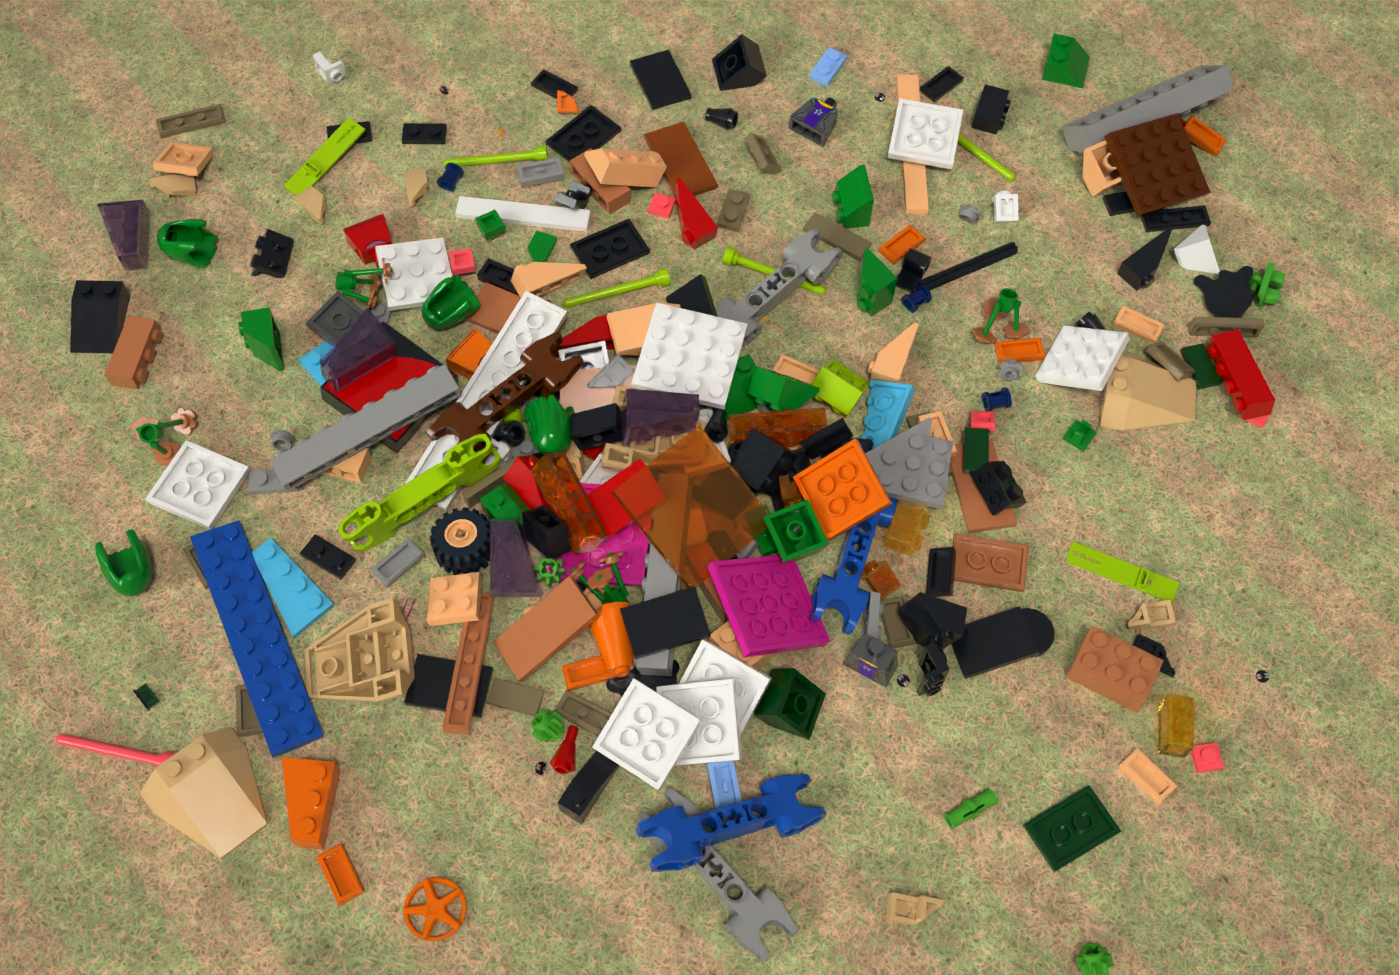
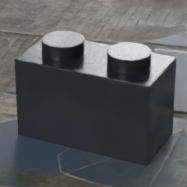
[972,84,1011,134]
[570,403,625,451]
[522,505,571,559]

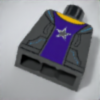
[789,97,838,147]
[843,633,898,687]

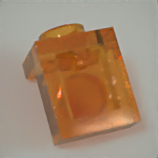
[779,475,804,508]
[860,560,902,600]

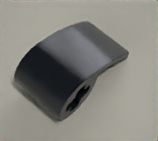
[896,248,932,292]

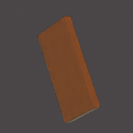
[644,121,718,196]

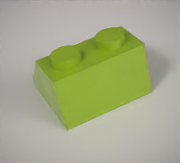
[811,358,870,416]

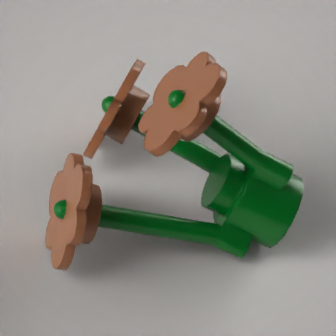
[132,408,197,467]
[565,550,629,604]

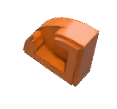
[557,91,579,113]

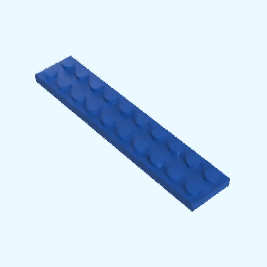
[190,520,323,758]

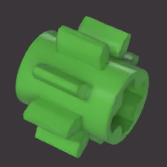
[534,557,567,587]
[531,710,564,743]
[1076,943,1114,975]

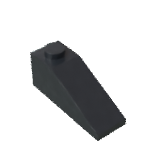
[1117,228,1172,291]
[557,751,620,824]

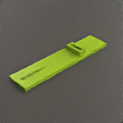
[283,117,366,196]
[1065,541,1180,604]

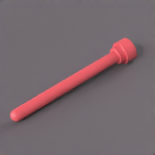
[56,734,176,767]

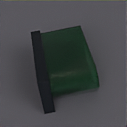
[133,683,159,711]

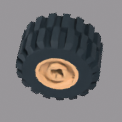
[430,507,497,575]

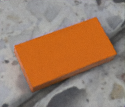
[1183,115,1226,157]
[878,225,926,265]
[994,338,1045,364]
[561,655,615,691]
[316,843,365,906]

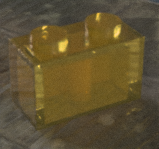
[884,500,930,556]
[1158,694,1194,758]

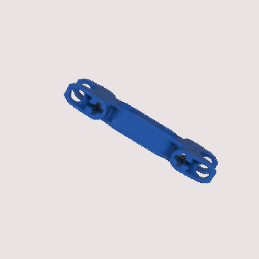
[811,497,897,635]
[636,774,826,872]

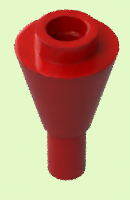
[550,726,579,774]

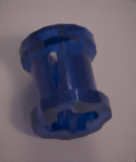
[437,162,464,192]
[901,284,932,313]
[981,387,1012,411]

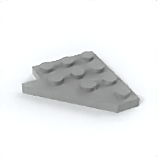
[865,418,953,509]

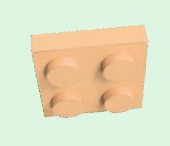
[153,142,213,176]
[427,572,482,626]

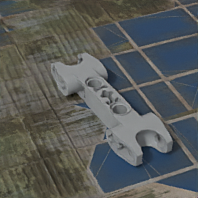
[715,228,843,347]
[636,787,799,964]

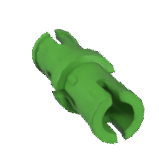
[943,788,998,830]

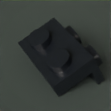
[250,229,293,278]
[972,461,1027,515]
[917,642,950,697]

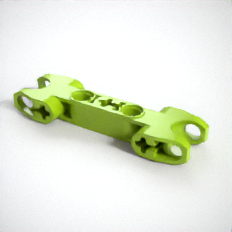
[337,434,502,552]

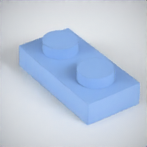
[809,47,847,87]
[707,761,742,809]

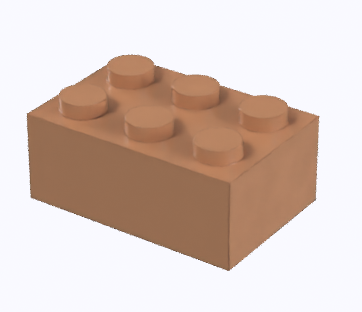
[1066,625,1164,713]

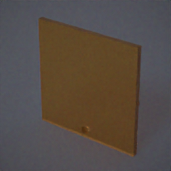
[611,425,770,588]

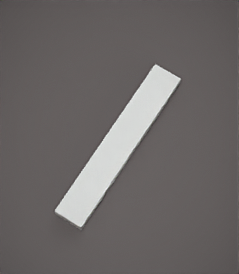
[455,196,591,232]

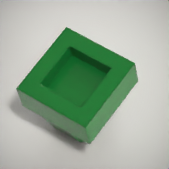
[475,210,506,240]
[1063,419,1097,452]

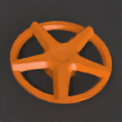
[403,878,466,941]

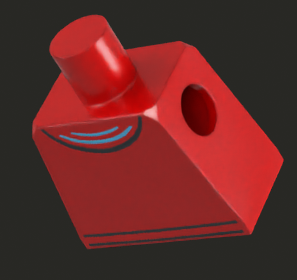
[343,214,392,268]

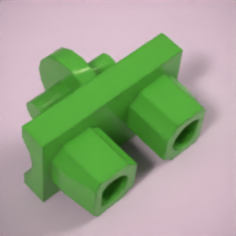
[1249,262,1286,308]

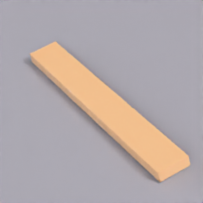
[896,75,929,214]

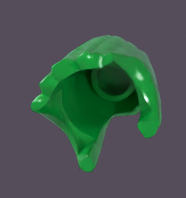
[157,219,218,268]
[421,275,481,330]
[523,395,574,458]
[95,529,152,596]

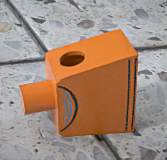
[446,328,492,379]

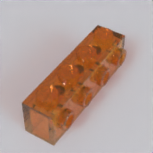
[728,407,828,447]
[531,451,608,555]

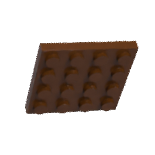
[1104,113,1211,217]

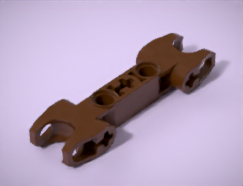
[426,332,584,452]

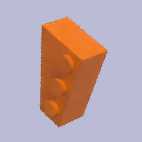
[281,757,340,850]

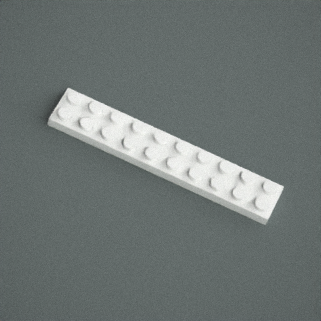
[404,291,567,511]

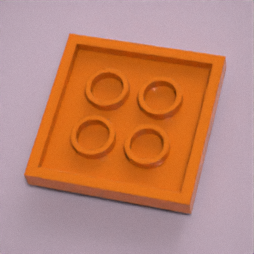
[793,439,892,541]

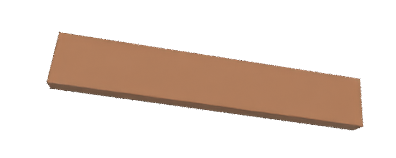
[442,593,495,735]

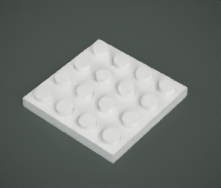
[631,303,748,410]

